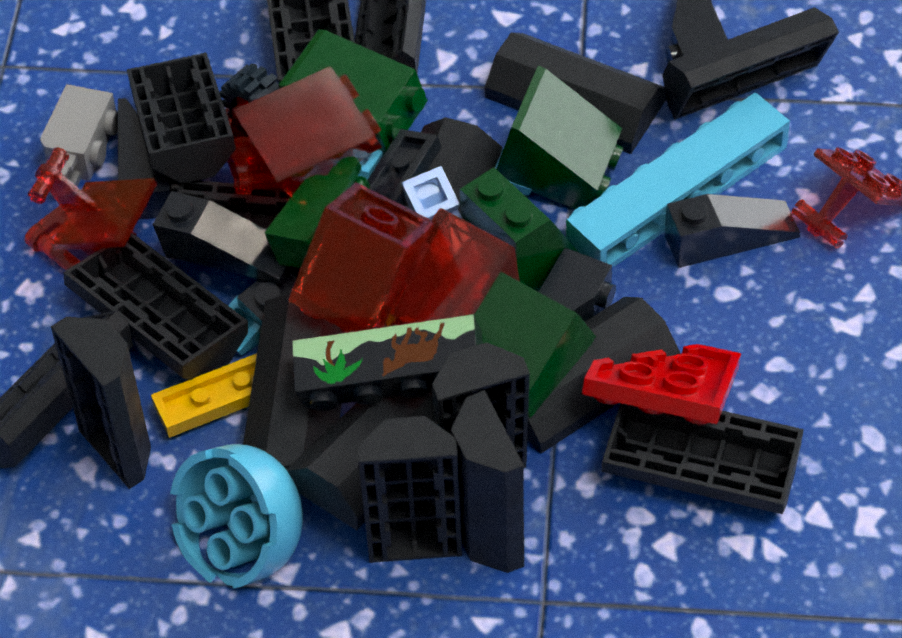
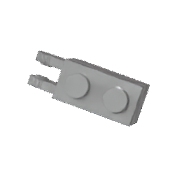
[40,84,118,200]

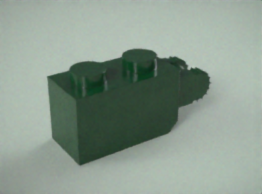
[264,156,371,273]

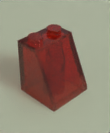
[233,66,382,197]
[288,182,435,333]
[383,207,520,327]

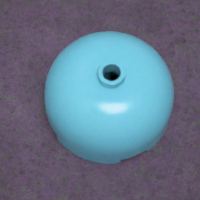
[170,444,303,588]

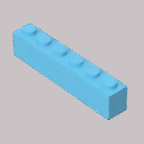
[566,92,790,268]

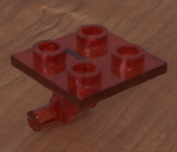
[28,147,157,250]
[791,147,902,249]

